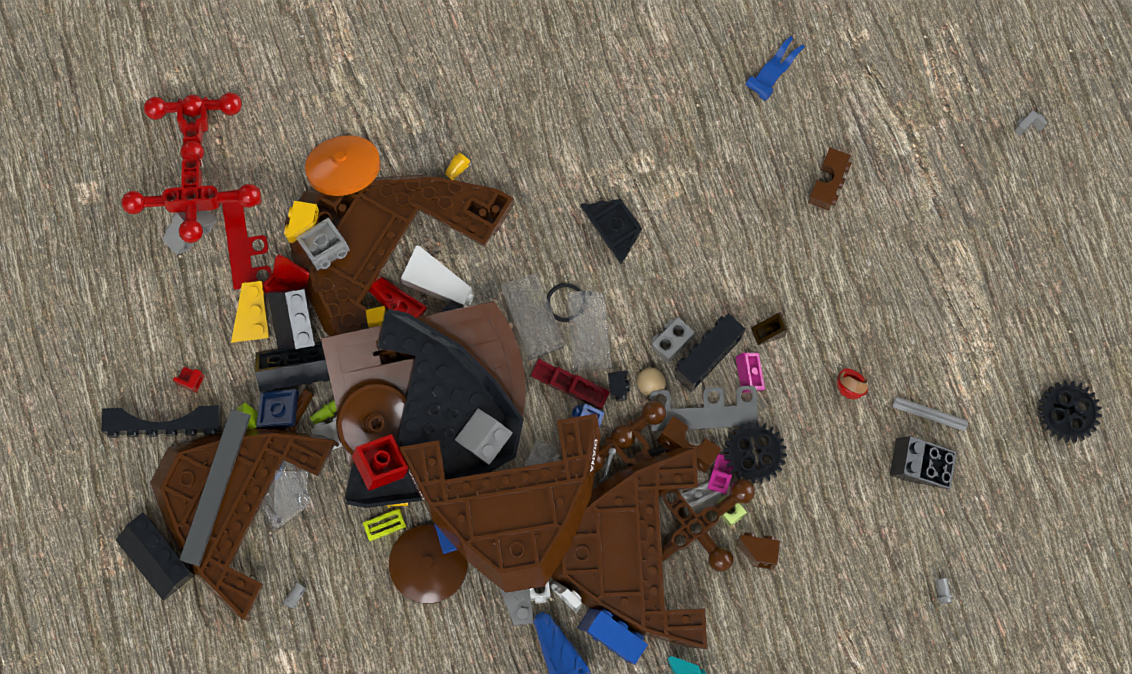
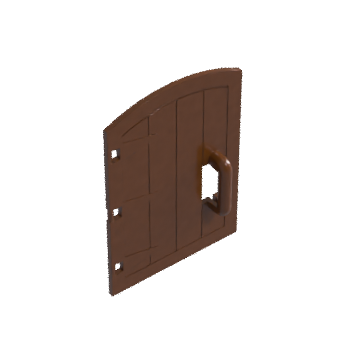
[321,301,526,467]

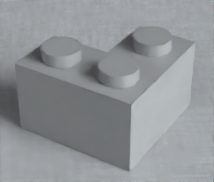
[162,211,217,255]

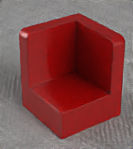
[173,367,205,393]

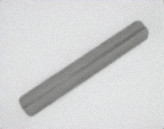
[893,397,968,431]

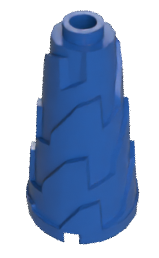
[533,612,591,674]

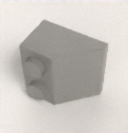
[455,409,512,464]

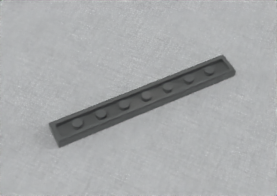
[180,409,251,566]

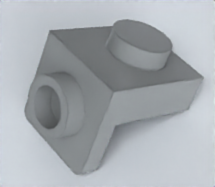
[1015,110,1047,136]

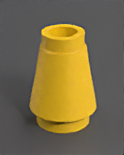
[444,152,471,180]

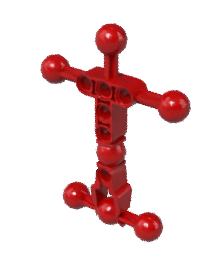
[121,92,261,243]

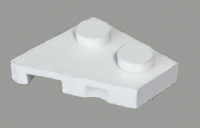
[549,580,582,613]

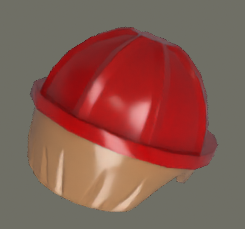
[837,369,868,400]

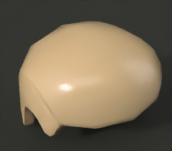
[636,368,666,396]

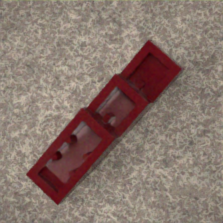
[529,359,610,409]

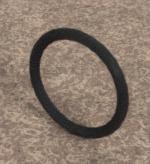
[546,283,586,322]

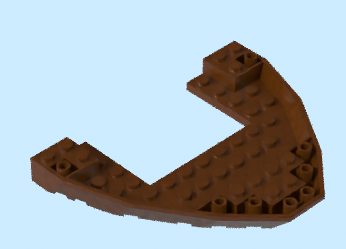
[285,174,514,365]

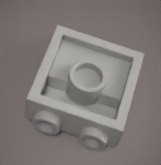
[296,217,350,271]

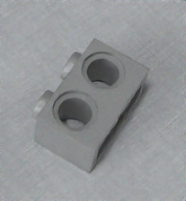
[651,317,695,364]

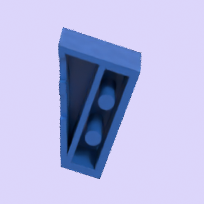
[577,608,648,665]

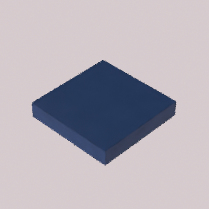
[256,389,299,429]

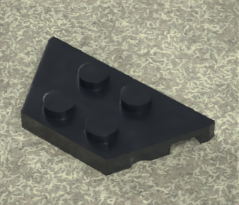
[580,199,642,265]

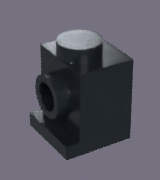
[608,371,630,402]

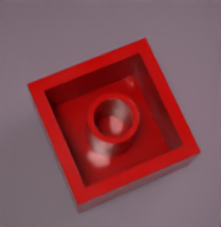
[352,434,408,491]

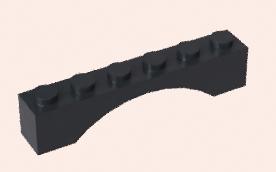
[101,405,222,438]

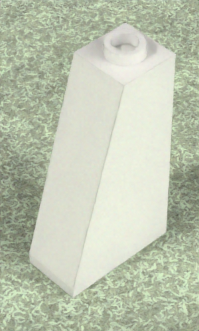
[401,245,474,308]

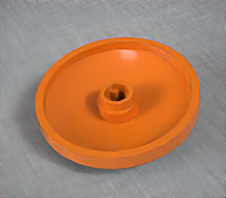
[305,135,381,196]

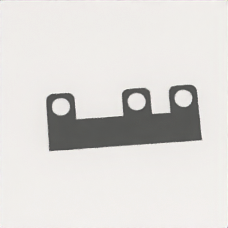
[650,386,758,431]

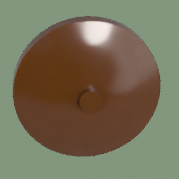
[336,384,406,455]
[389,524,468,604]

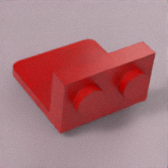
[263,254,309,294]

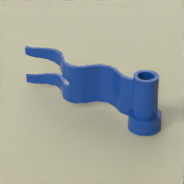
[745,36,805,101]

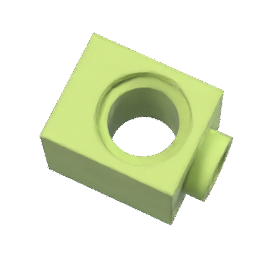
[717,495,747,527]

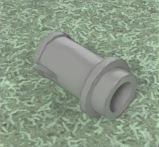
[935,578,953,604]
[283,583,306,609]

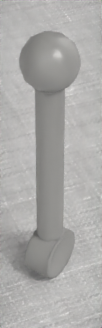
[599,447,616,484]

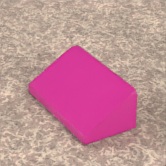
[736,353,765,393]

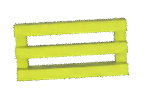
[363,509,406,542]

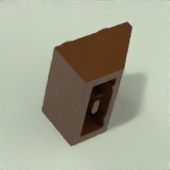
[737,533,780,570]

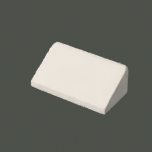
[681,481,722,516]

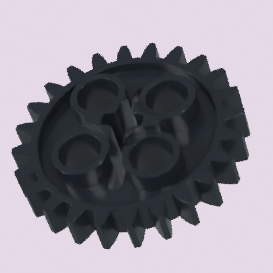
[1037,380,1102,443]
[723,421,787,485]

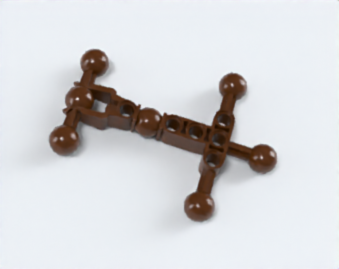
[595,401,755,572]

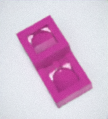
[707,454,733,495]

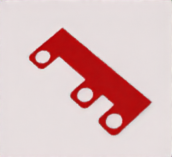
[222,188,272,290]

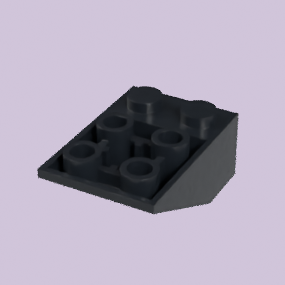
[890,436,956,490]

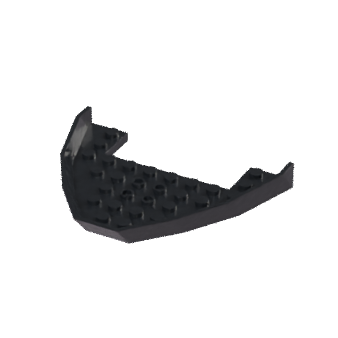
[343,309,524,508]

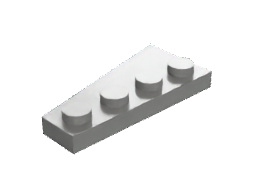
[500,589,534,626]

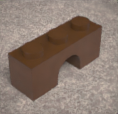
[808,148,852,211]
[657,416,721,473]

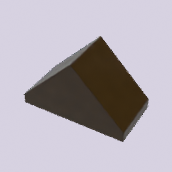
[751,312,788,345]

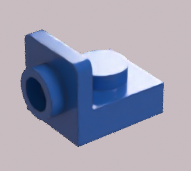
[571,404,605,427]

